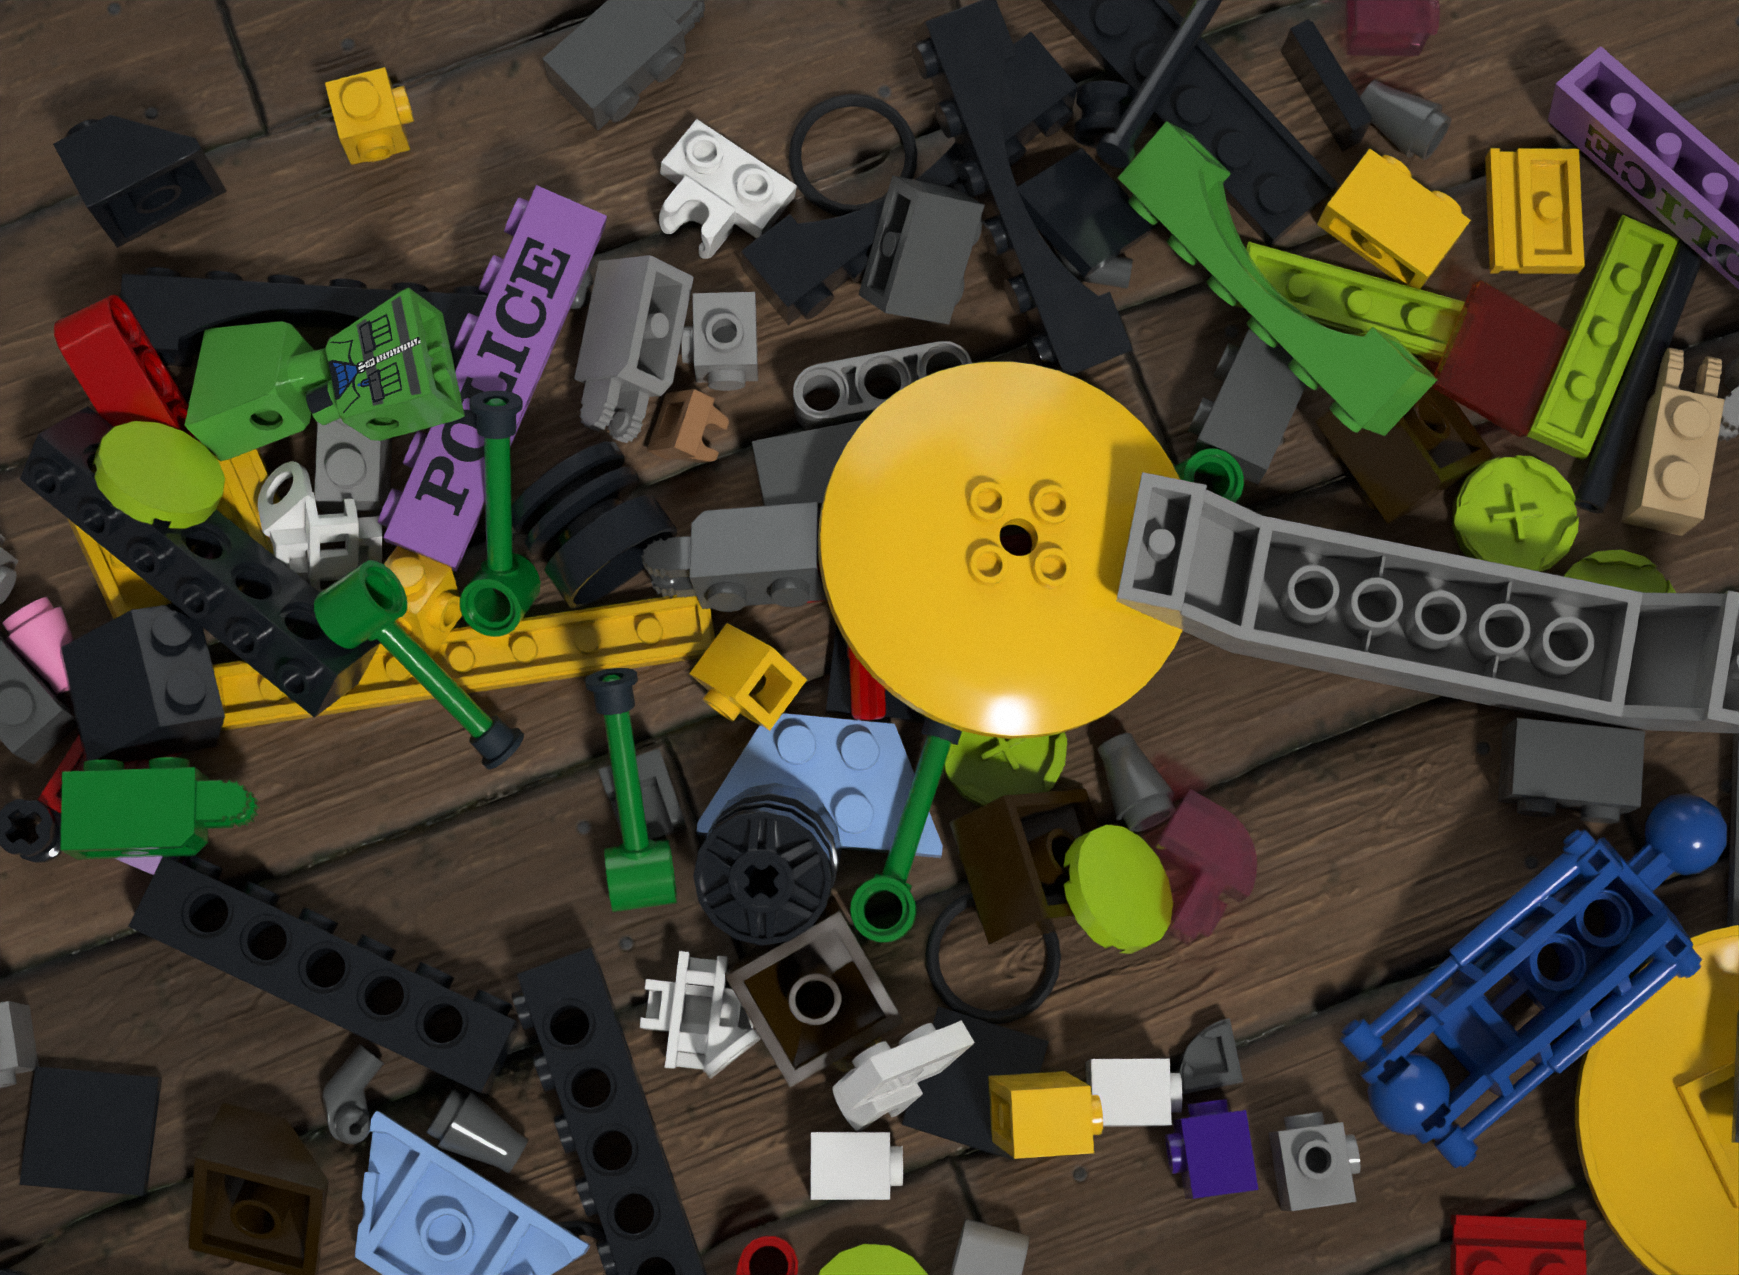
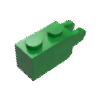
[60,757,260,860]

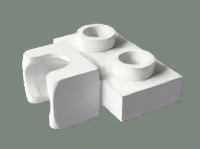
[659,119,797,259]
[832,1020,975,1132]

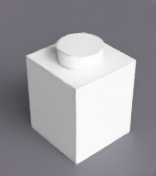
[1086,1059,1182,1127]
[811,1132,903,1200]

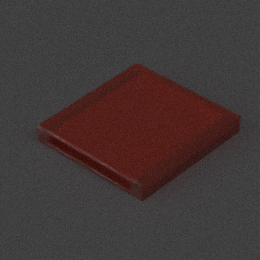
[1431,280,1571,438]

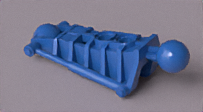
[1340,793,1727,1168]

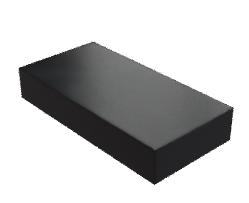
[1281,19,1372,152]

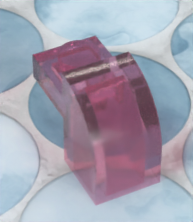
[1153,789,1257,945]

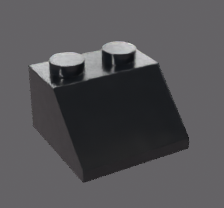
[53,115,227,248]
[60,604,225,762]

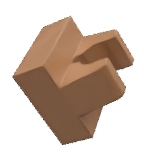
[647,389,729,463]

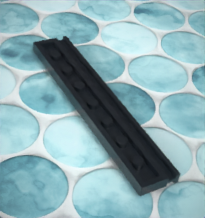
[1041,0,1338,247]

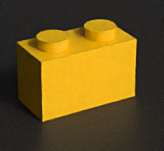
[1317,149,1471,289]
[988,1071,1103,1159]

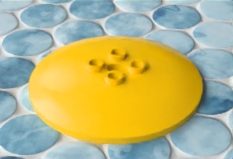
[818,362,1183,739]
[1575,925,1739,1275]

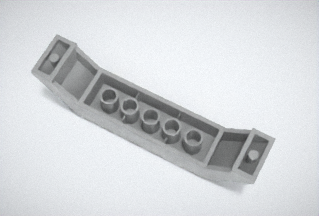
[1116,472,1739,733]

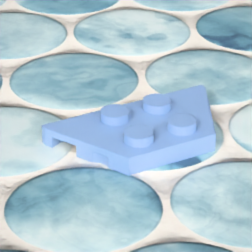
[697,713,943,858]
[355,1111,591,1275]

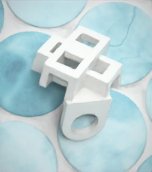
[258,461,382,592]
[640,951,761,1079]

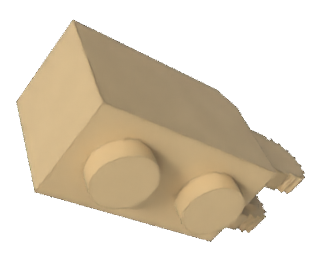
[1621,348,1725,536]

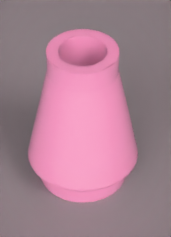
[2,597,74,696]

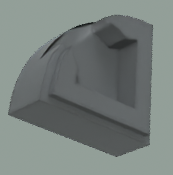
[1177,1018,1243,1094]

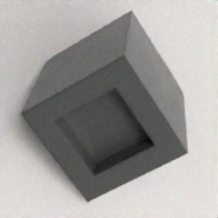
[598,748,687,840]

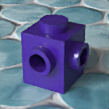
[1165,1099,1259,1199]

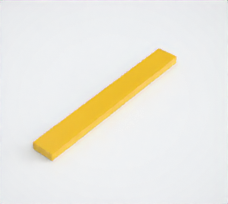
[212,595,715,731]

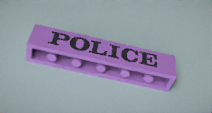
[1548,46,1739,289]
[378,185,607,572]

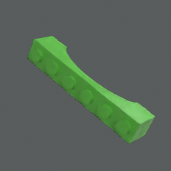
[1118,121,1438,436]

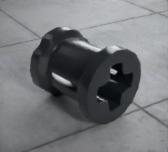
[0,799,62,863]

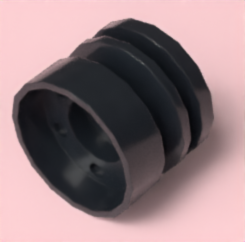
[511,442,678,608]
[693,783,842,946]

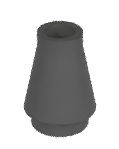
[1360,79,1452,160]
[1097,733,1176,833]
[426,1087,529,1173]

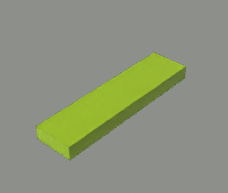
[1526,215,1679,461]
[1235,242,1486,371]

